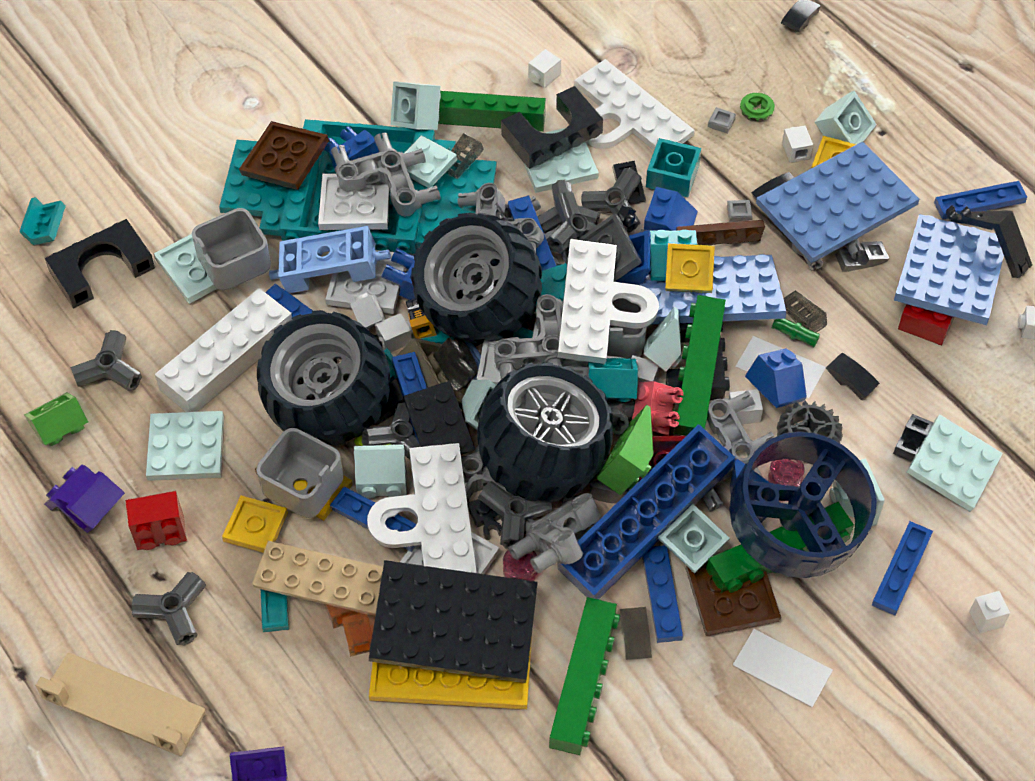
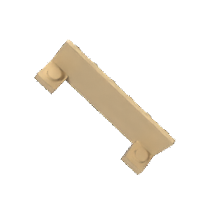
[252,541,383,616]
[35,653,206,757]

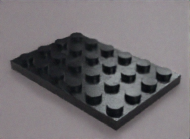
[369,560,538,683]

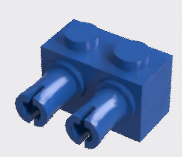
[324,127,379,170]
[381,248,415,300]

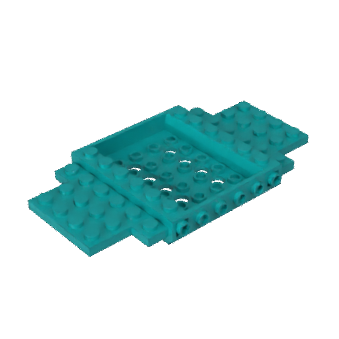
[219,119,497,254]

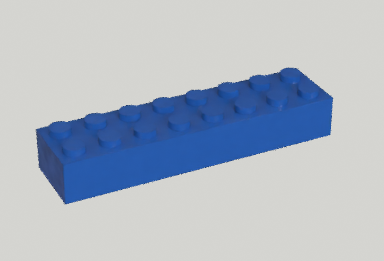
[557,424,735,600]

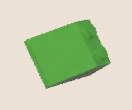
[597,405,653,495]

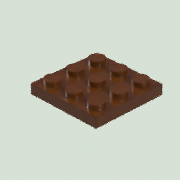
[239,121,329,190]
[686,561,781,636]

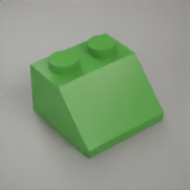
[24,392,89,446]

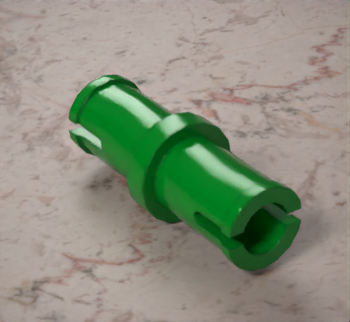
[771,318,820,348]

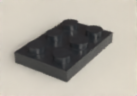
[403,380,475,455]

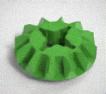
[740,93,775,122]

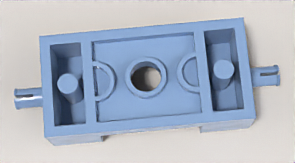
[269,226,391,293]

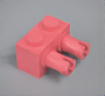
[632,381,683,436]

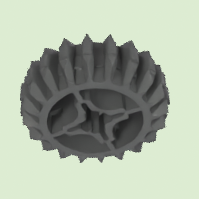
[777,400,843,443]

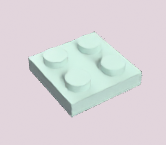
[394,135,457,188]

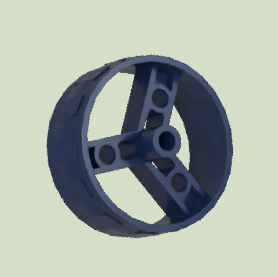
[729,432,877,578]

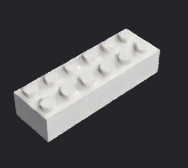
[155,288,292,412]

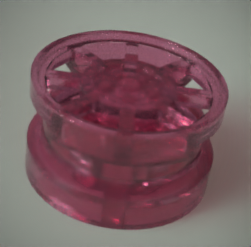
[768,459,805,487]
[503,549,538,581]

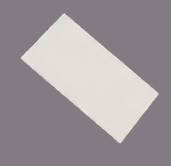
[735,336,826,398]
[733,629,833,707]

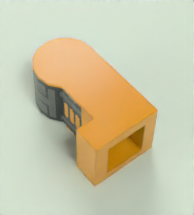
[406,298,437,339]

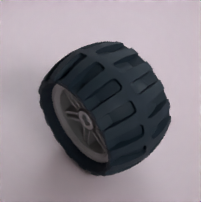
[411,213,542,343]
[257,310,390,446]
[477,362,613,502]

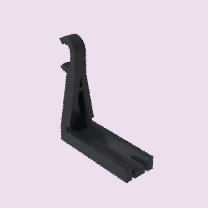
[946,205,1033,278]

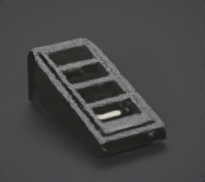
[445,133,484,179]
[783,290,827,333]

